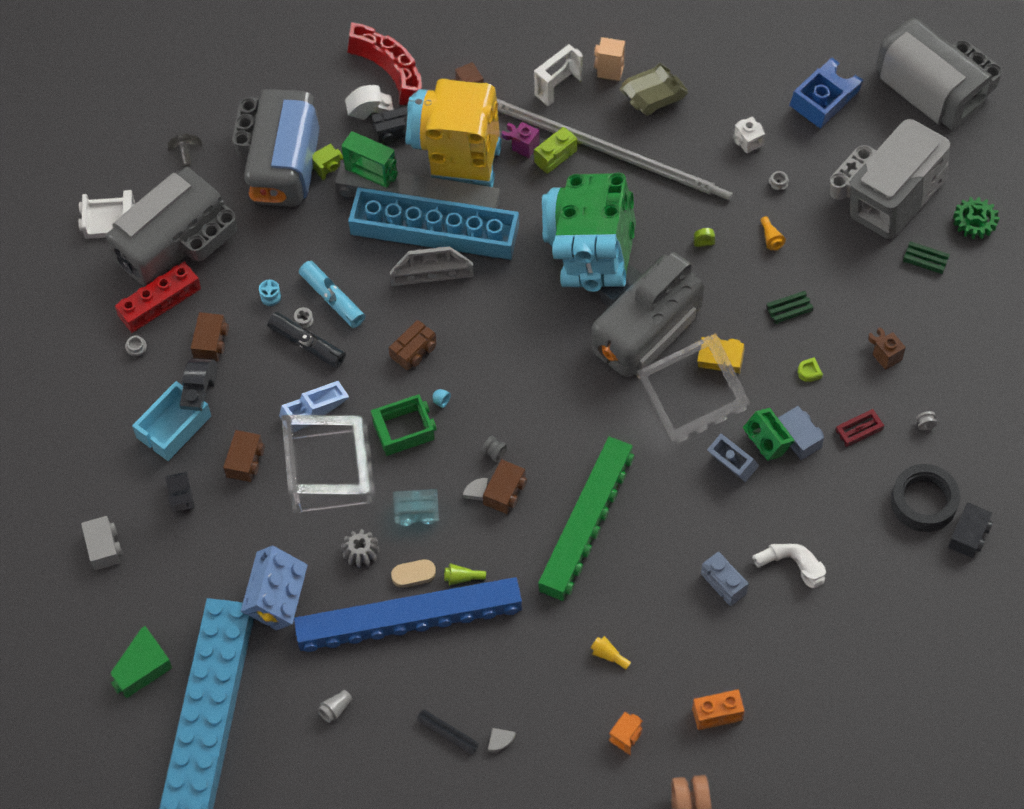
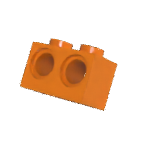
[692,689,745,730]

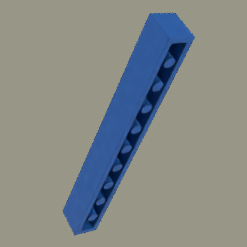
[294,577,522,652]

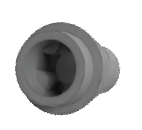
[318,690,352,723]

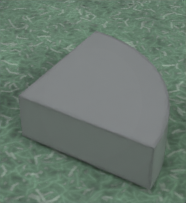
[463,478,488,501]
[488,728,516,753]

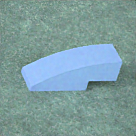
[279,381,349,431]

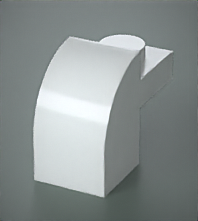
[345,85,394,120]

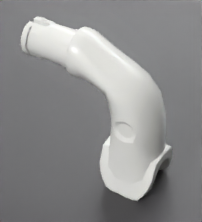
[752,544,826,589]

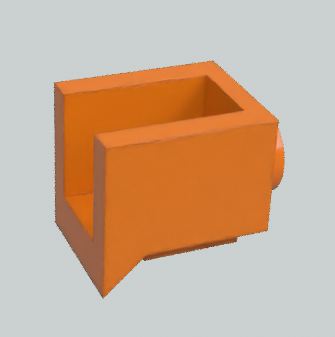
[609,712,643,755]

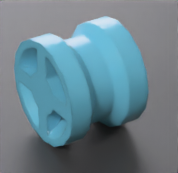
[259,280,281,306]

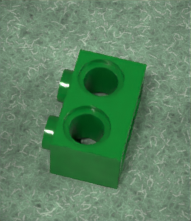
[742,408,795,461]

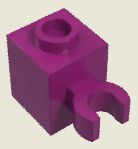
[501,122,539,158]

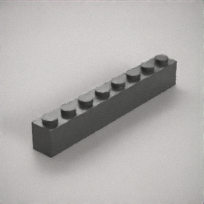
[335,163,501,209]

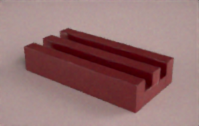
[835,409,884,447]

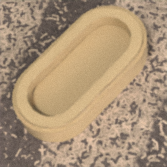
[391,560,436,588]

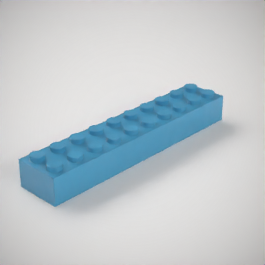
[160,598,254,809]

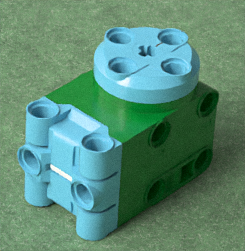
[542,173,636,292]

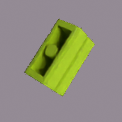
[534,127,577,174]

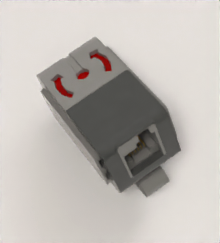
[830,119,950,239]

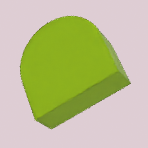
[693,228,715,247]
[797,357,823,382]

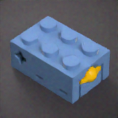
[241,545,307,630]

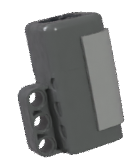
[106,167,238,287]

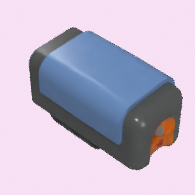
[232,89,320,207]

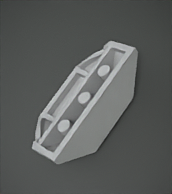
[390,246,474,286]

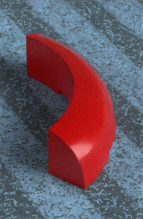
[347,22,422,105]

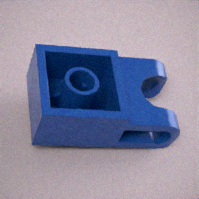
[789,58,864,129]

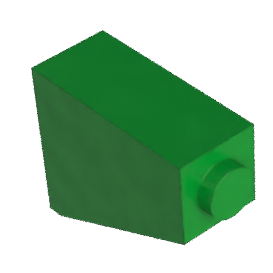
[111,626,173,699]

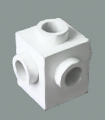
[733,117,765,154]

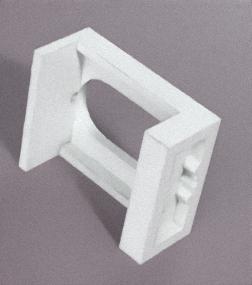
[534,44,583,106]

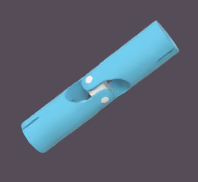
[299,261,365,328]

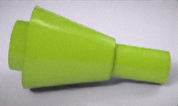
[444,563,486,586]

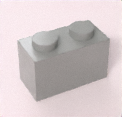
[81,516,122,571]

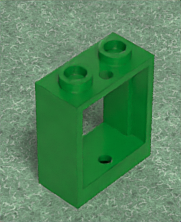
[341,131,398,188]
[370,394,437,456]

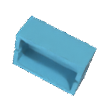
[132,381,211,461]

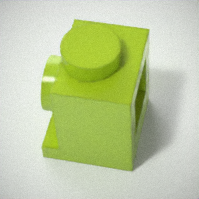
[312,144,343,180]

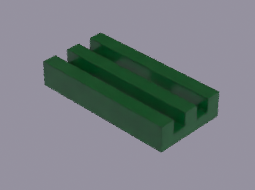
[903,241,950,274]
[766,291,814,324]

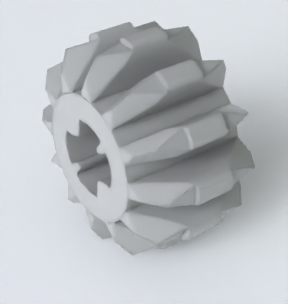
[341,529,379,568]

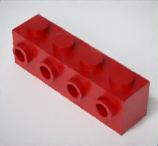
[115,261,201,333]

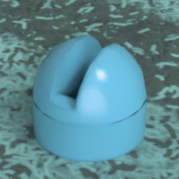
[433,389,451,408]

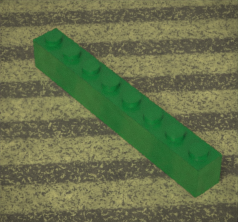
[538,436,635,601]

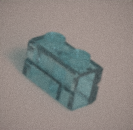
[393,489,439,526]

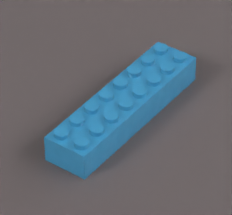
[348,187,519,260]

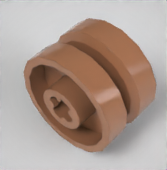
[671,775,711,809]

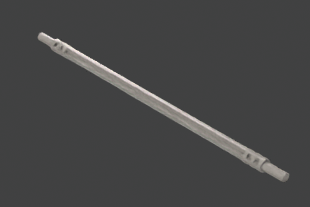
[497,98,733,200]

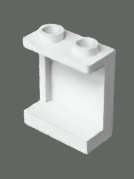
[78,190,135,239]

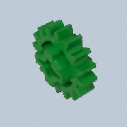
[953,197,999,239]

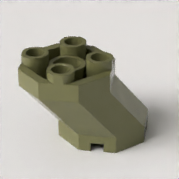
[619,62,688,116]

